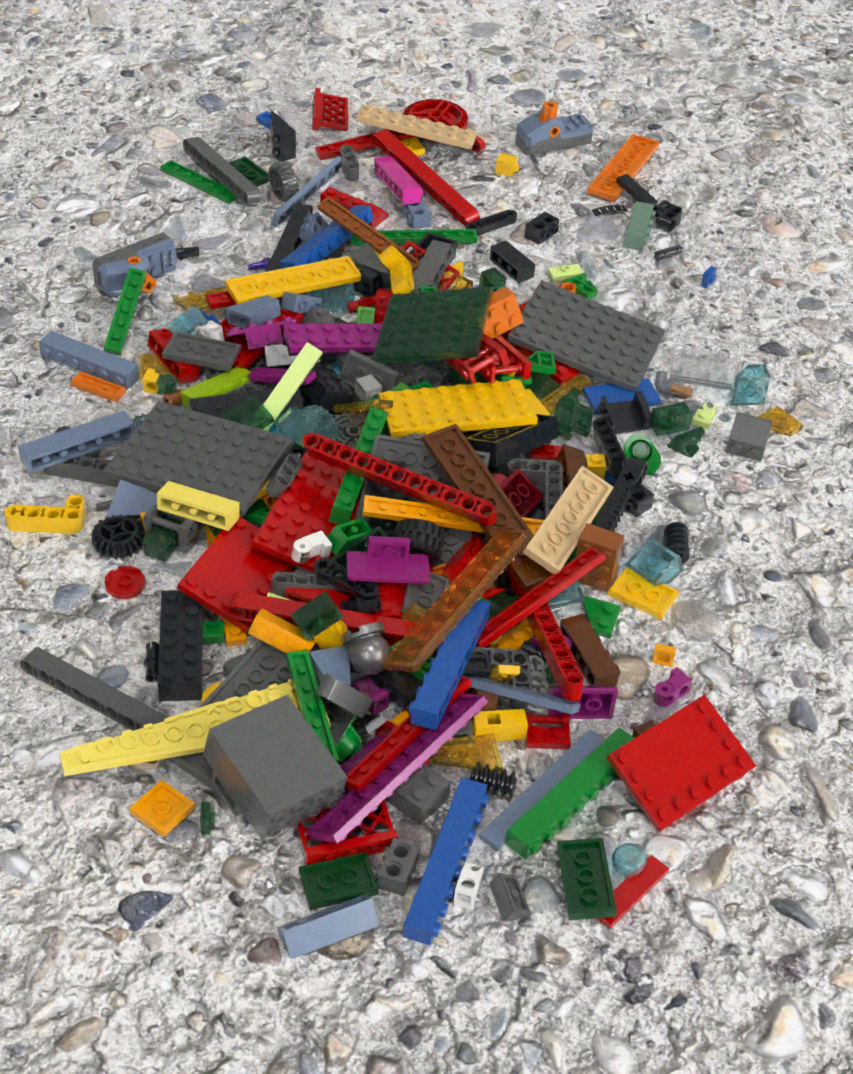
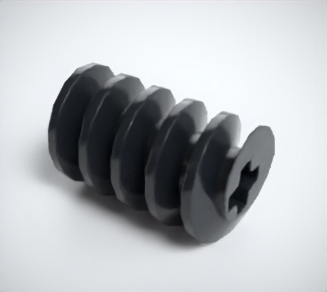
[664,522,690,565]
[470,761,517,799]

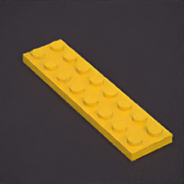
[225,256,361,304]

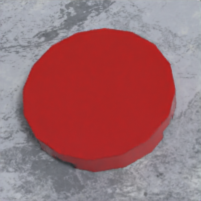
[104,566,146,599]

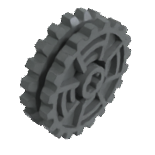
[324,411,384,459]

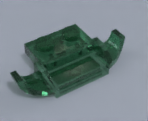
[554,387,594,441]

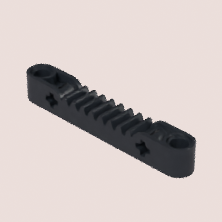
[594,457,648,532]

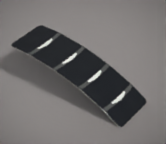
[592,205,628,216]

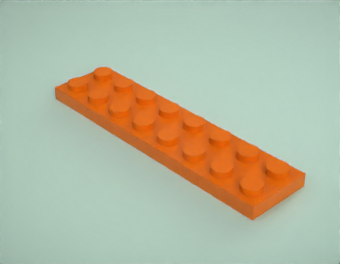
[587,134,660,202]

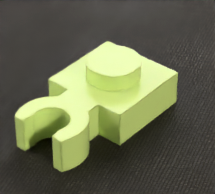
[692,403,716,429]

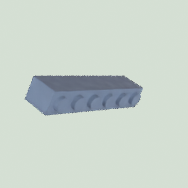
[39,331,140,390]
[18,410,134,473]

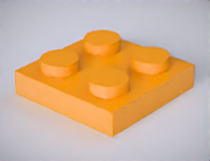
[129,780,195,838]

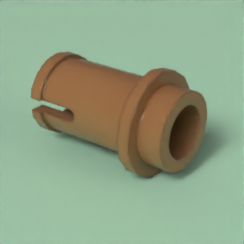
[670,383,693,399]

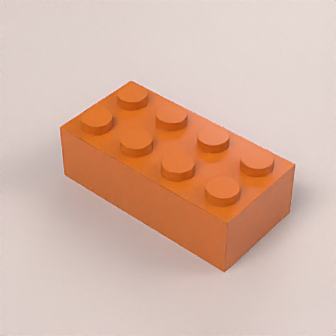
[445,286,524,350]

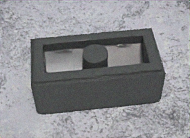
[490,873,532,922]

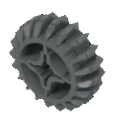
[268,161,299,203]

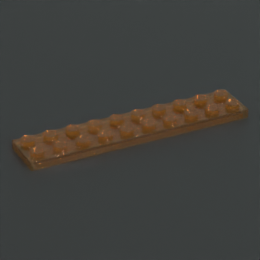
[382,530,532,672]

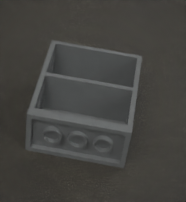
[203,695,347,840]

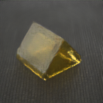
[452,275,473,295]

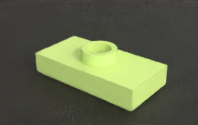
[548,264,584,282]

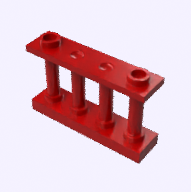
[436,325,510,384]
[460,336,532,383]

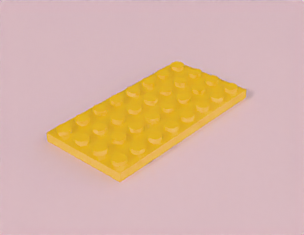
[378,379,538,438]

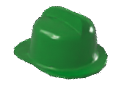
[623,434,661,475]
[335,714,362,763]

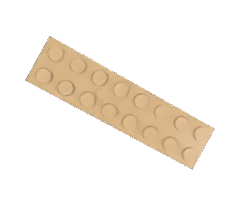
[356,105,477,150]
[522,466,614,574]

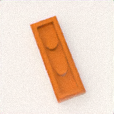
[70,371,126,402]

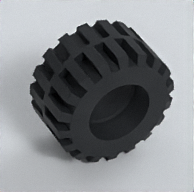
[394,519,446,562]

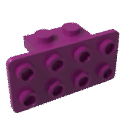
[226,317,297,350]
[347,536,430,584]

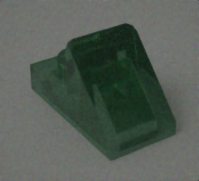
[667,426,705,458]

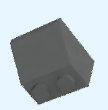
[726,412,773,461]

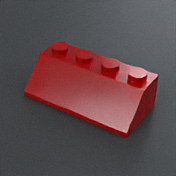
[320,187,389,228]

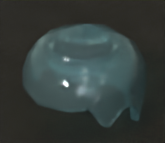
[611,843,647,876]

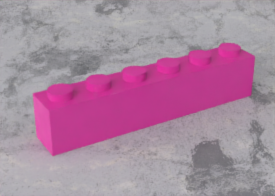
[374,156,423,205]

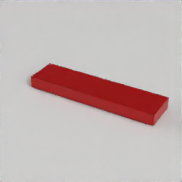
[596,855,670,929]

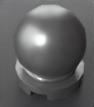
[342,622,391,675]

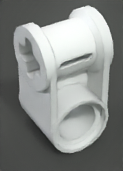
[195,320,225,341]

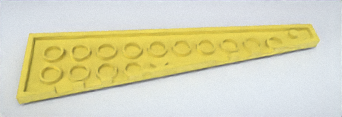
[59,679,331,776]

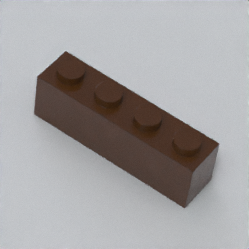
[556,444,587,493]
[559,614,620,686]

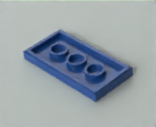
[583,378,661,414]

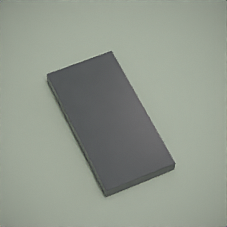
[162,331,242,372]

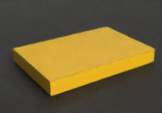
[608,567,679,620]

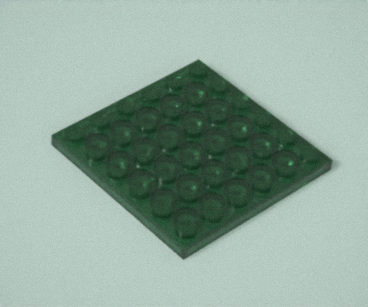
[372,286,493,364]

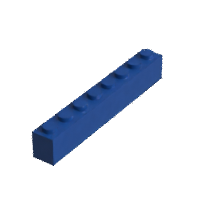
[279,205,374,269]
[408,596,490,730]
[403,777,490,946]

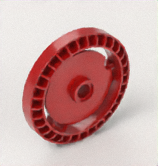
[403,99,468,142]

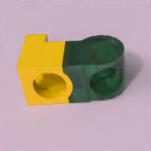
[142,368,178,395]

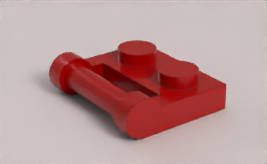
[526,712,571,750]

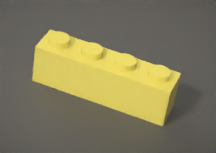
[157,481,240,531]

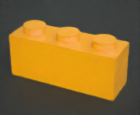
[248,608,316,653]

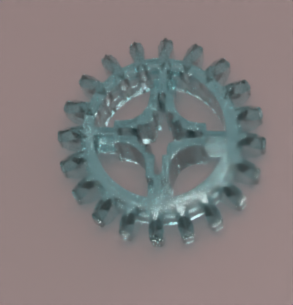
[310,283,355,314]
[293,404,342,452]

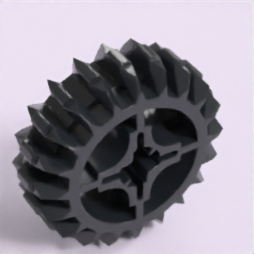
[91,514,145,560]

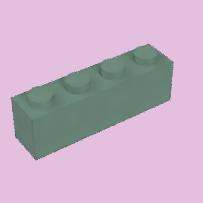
[624,201,656,251]

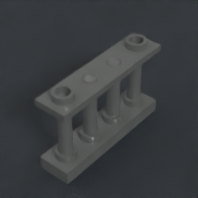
[143,504,207,545]

